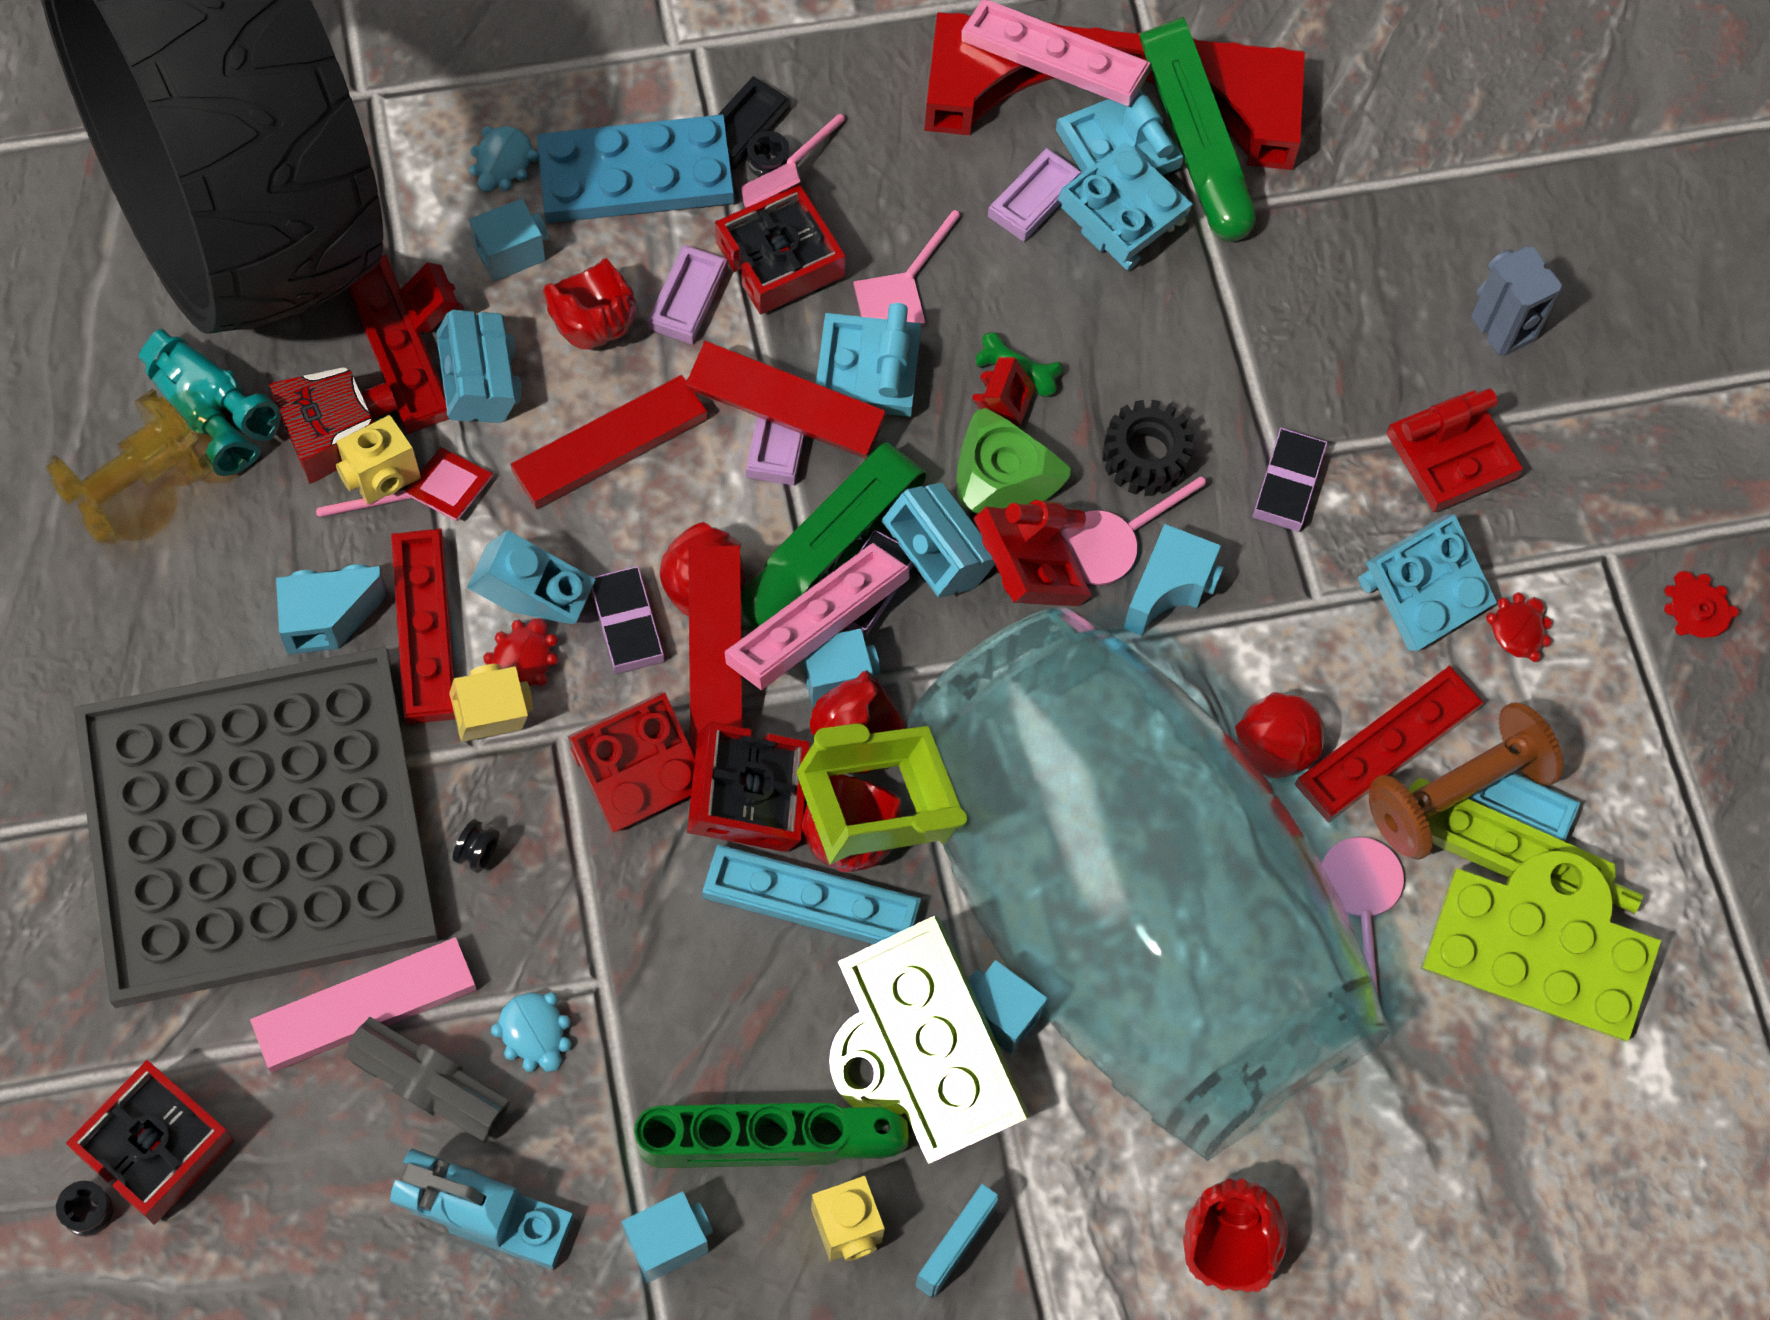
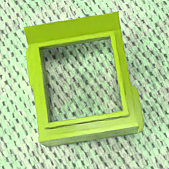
[796,724,967,865]

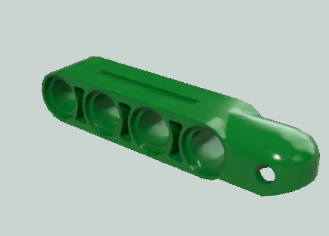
[1139,17,1256,242]
[741,442,927,632]
[634,1102,909,1168]

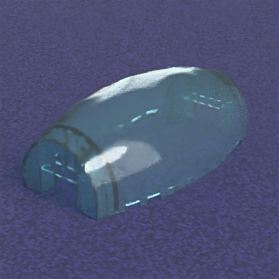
[907,607,1389,1161]

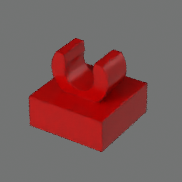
[398,262,464,333]
[972,357,1035,426]

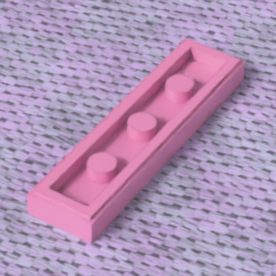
[961,0,1150,107]
[725,543,909,690]
[250,937,477,1073]

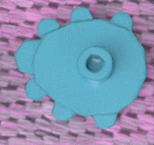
[469,126,539,192]
[491,992,572,1072]

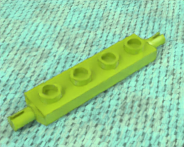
[1408,777,1644,914]

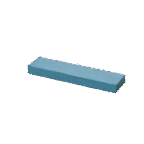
[702,844,921,944]

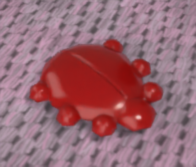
[1664,571,1739,638]
[1486,592,1553,662]
[483,618,559,687]

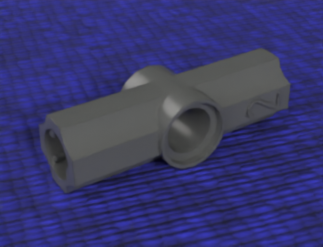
[344,1016,511,1143]

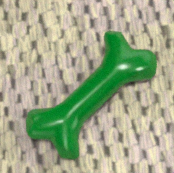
[975,332,1063,397]

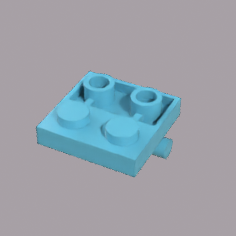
[1056,89,1184,175]
[1058,142,1193,271]
[816,303,922,417]
[1358,514,1497,651]

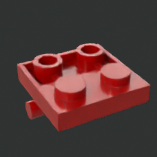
[1386,388,1523,513]
[974,500,1092,607]
[567,692,695,832]

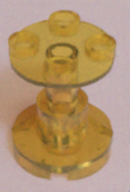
[46,389,213,544]

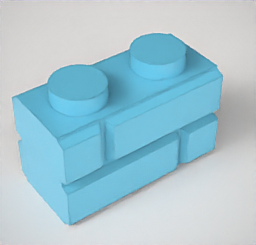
[436,310,522,423]
[882,482,995,598]

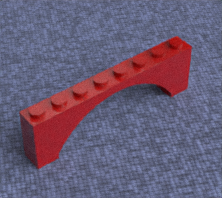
[924,12,1305,170]

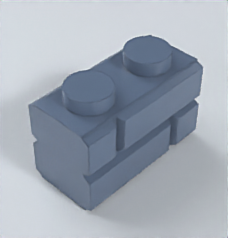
[1471,246,1562,356]

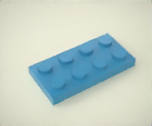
[537,114,734,223]

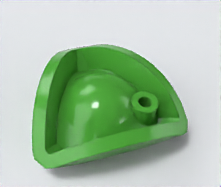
[956,408,1071,513]

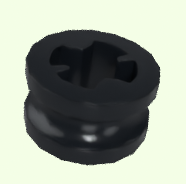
[747,131,789,177]
[452,819,500,873]
[56,1180,113,1237]

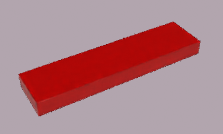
[347,254,450,434]
[685,341,887,459]
[510,375,707,509]
[391,528,455,725]
[688,545,742,753]
[1295,665,1484,823]

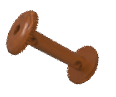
[1369,702,1564,860]

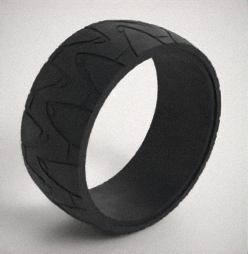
[41,0,383,334]

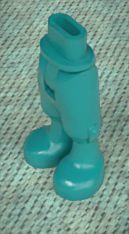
[138,329,281,476]

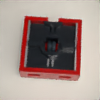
[715,184,846,315]
[687,721,810,852]
[65,1060,234,1225]

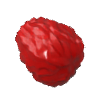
[542,258,636,350]
[810,670,907,774]
[802,774,902,872]
[1183,1178,1288,1293]

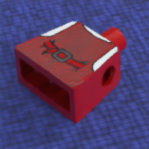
[269,367,398,484]

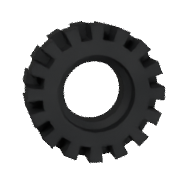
[1102,400,1195,496]

